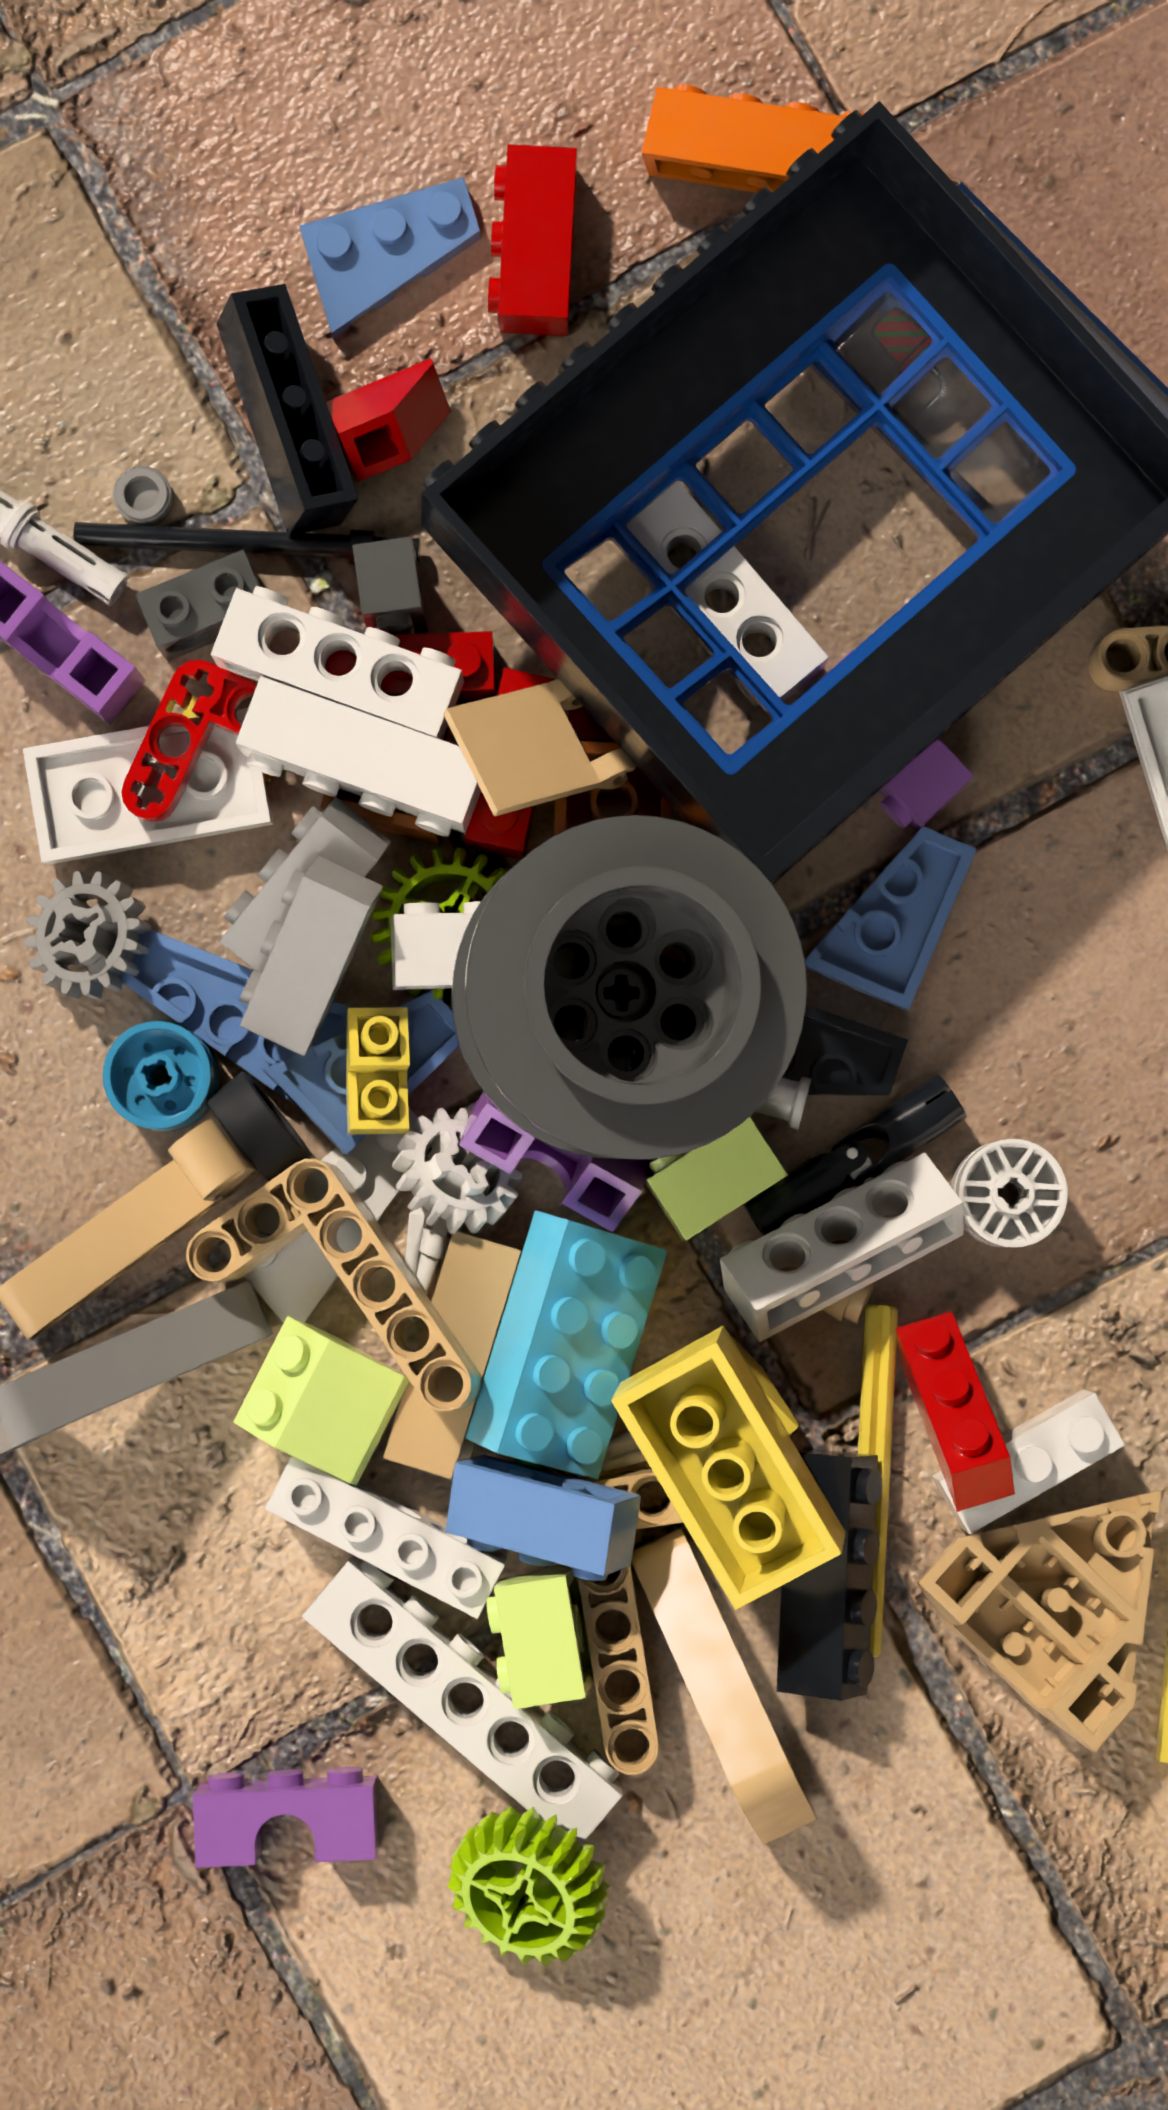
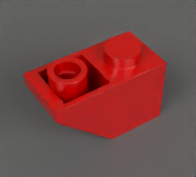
[326,358,451,482]

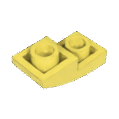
[346,1007,410,1135]

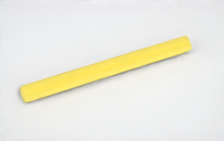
[858,1304,898,1658]

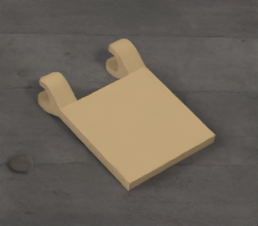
[443,678,637,816]

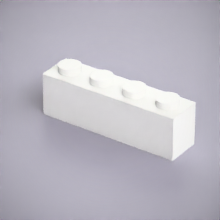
[235,676,481,836]

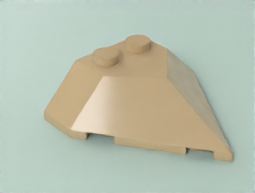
[916,1490,1162,1752]

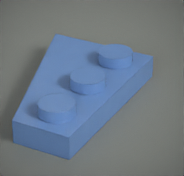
[299,177,481,340]
[804,826,977,1011]
[262,990,460,1155]

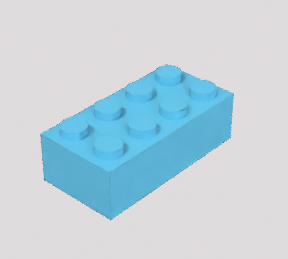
[465,1210,667,1479]

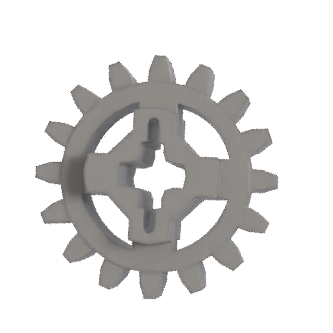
[24,871,151,1000]

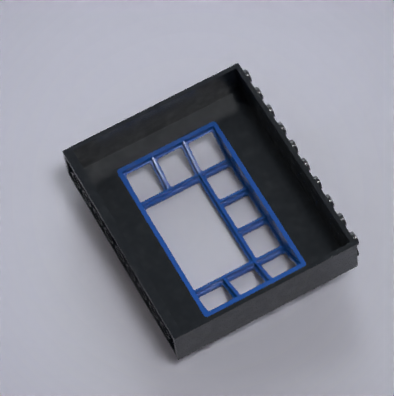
[421,101,1168,885]

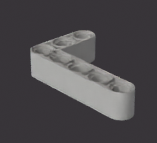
[0,1280,273,1456]

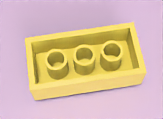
[611,1325,846,1610]

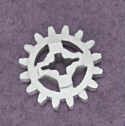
[392,1108,522,1234]

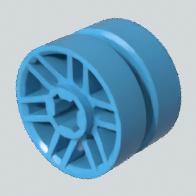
[103,1021,220,1132]

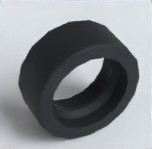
[208,1072,312,1181]

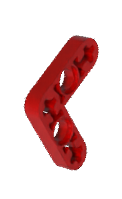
[121,659,257,822]

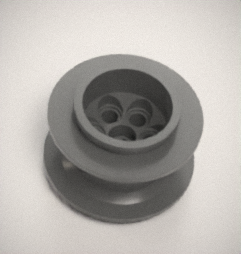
[451,815,807,1160]

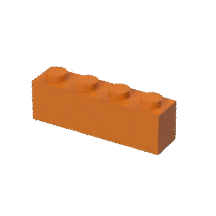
[642,84,865,193]

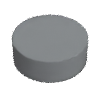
[113,466,174,526]

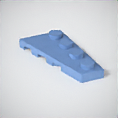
[119,930,350,1108]

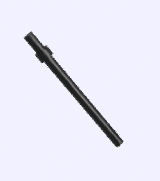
[73,522,421,565]

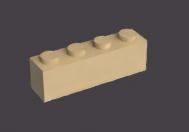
[383,1230,523,1479]

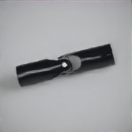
[743,1074,967,1236]

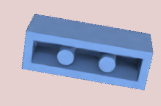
[445,1455,641,1581]

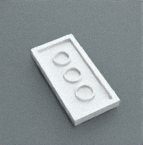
[23,708,274,865]

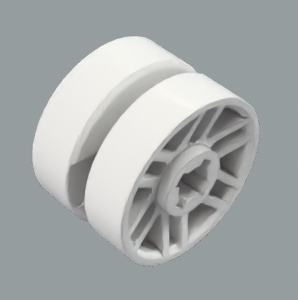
[951,1139,1068,1247]

